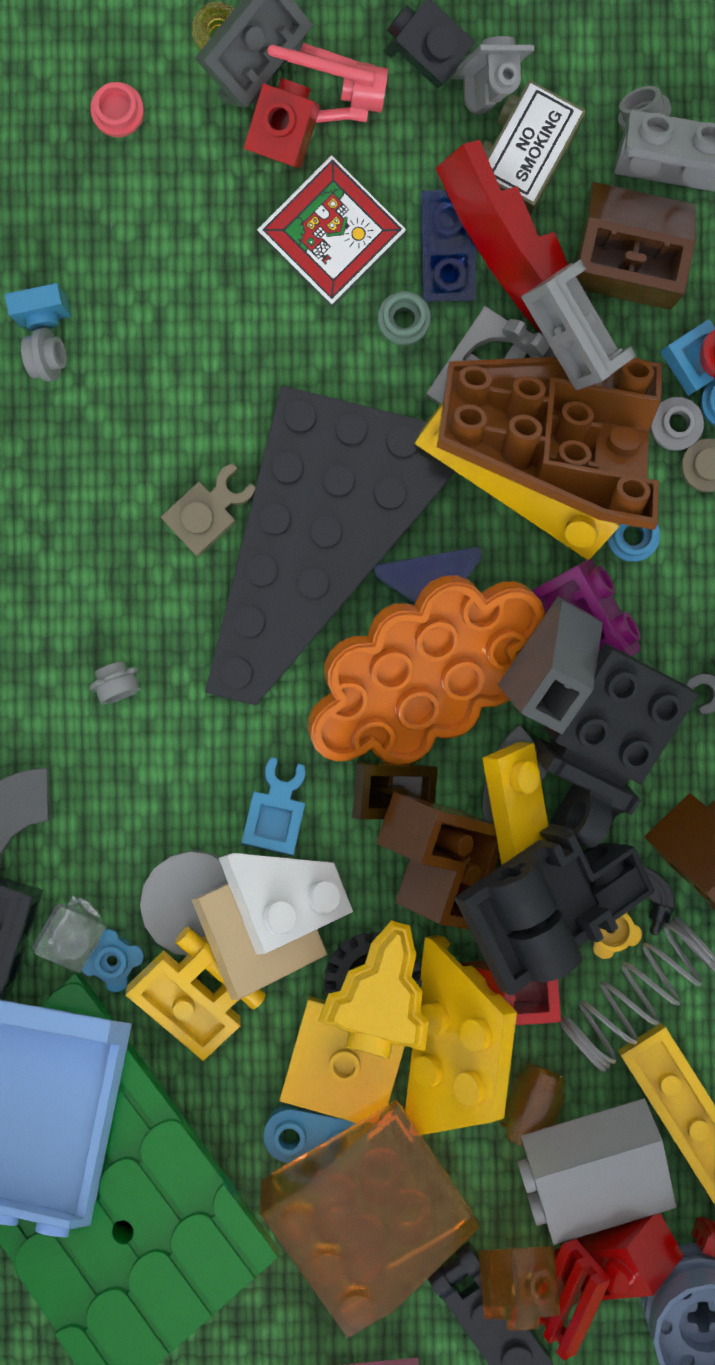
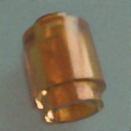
[499,1063,566,1147]

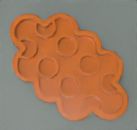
[307,575,545,765]

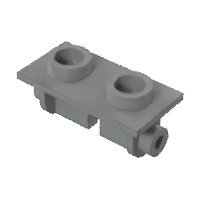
[450,36,534,115]

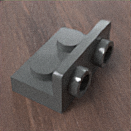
[195,0,313,108]

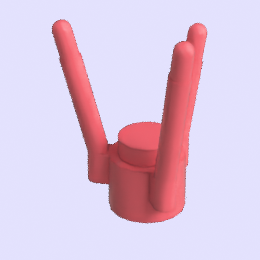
[267,43,388,123]

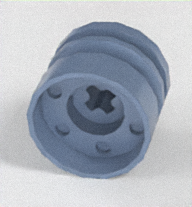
[640,1242,715,1365]

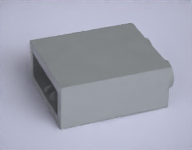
[517,1098,676,1245]

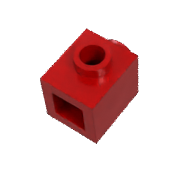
[243,78,321,169]

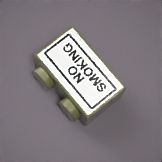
[482,80,586,217]

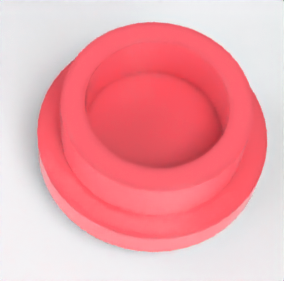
[91,82,144,138]

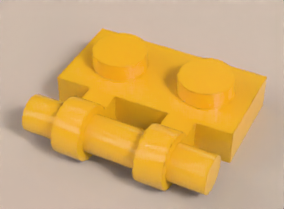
[125,926,266,1061]

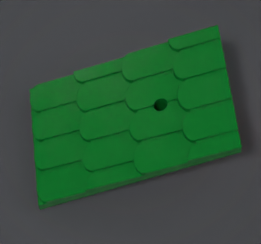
[0,970,279,1365]

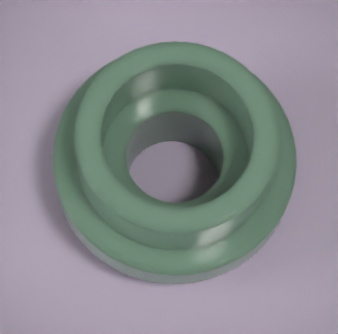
[378,291,431,346]

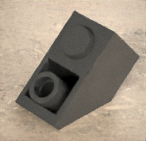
[498,596,603,734]

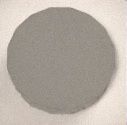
[140,850,228,956]

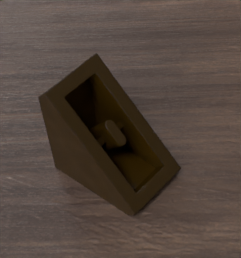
[352,760,438,819]

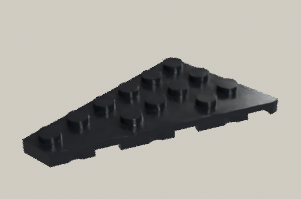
[205,385,456,705]

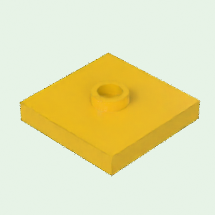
[279,996,405,1130]

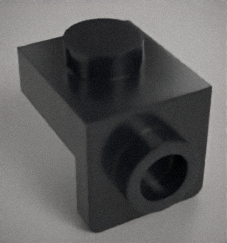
[383,0,476,89]

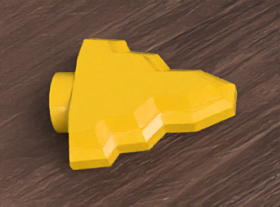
[318,920,429,1059]

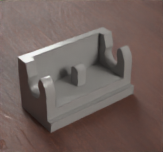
[521,259,636,391]

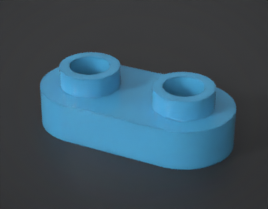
[263,1104,368,1172]

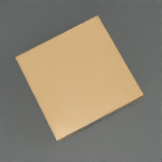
[191,857,327,1000]

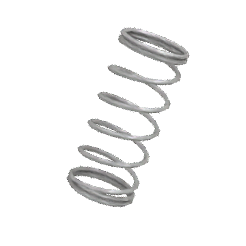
[559,916,715,1072]

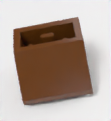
[574,182,696,310]

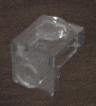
[33,896,107,973]

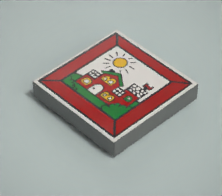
[257,155,406,309]

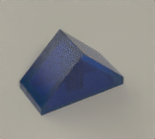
[373,546,482,605]

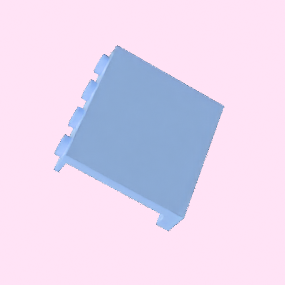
[0,999,132,1237]

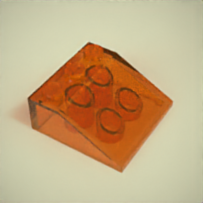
[260,1100,480,1338]

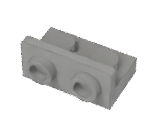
[614,109,715,192]

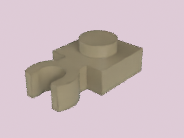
[161,463,255,557]

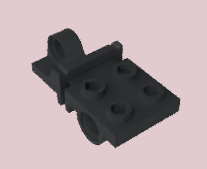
[534,642,698,848]
[454,824,655,995]

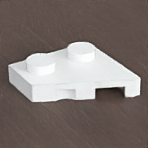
[219,853,353,955]

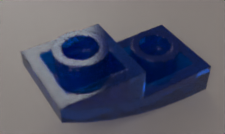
[420,190,476,301]

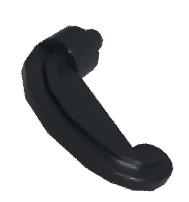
[644,866,674,936]

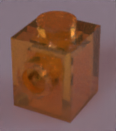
[479,1246,560,1330]

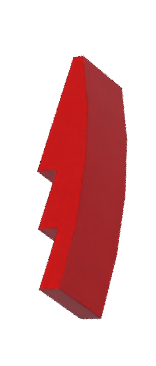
[435,140,568,335]

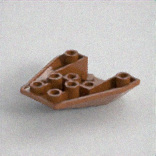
[437,357,662,530]

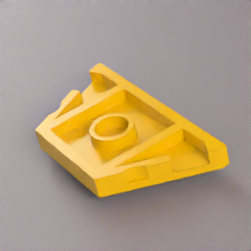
[402,935,517,1137]

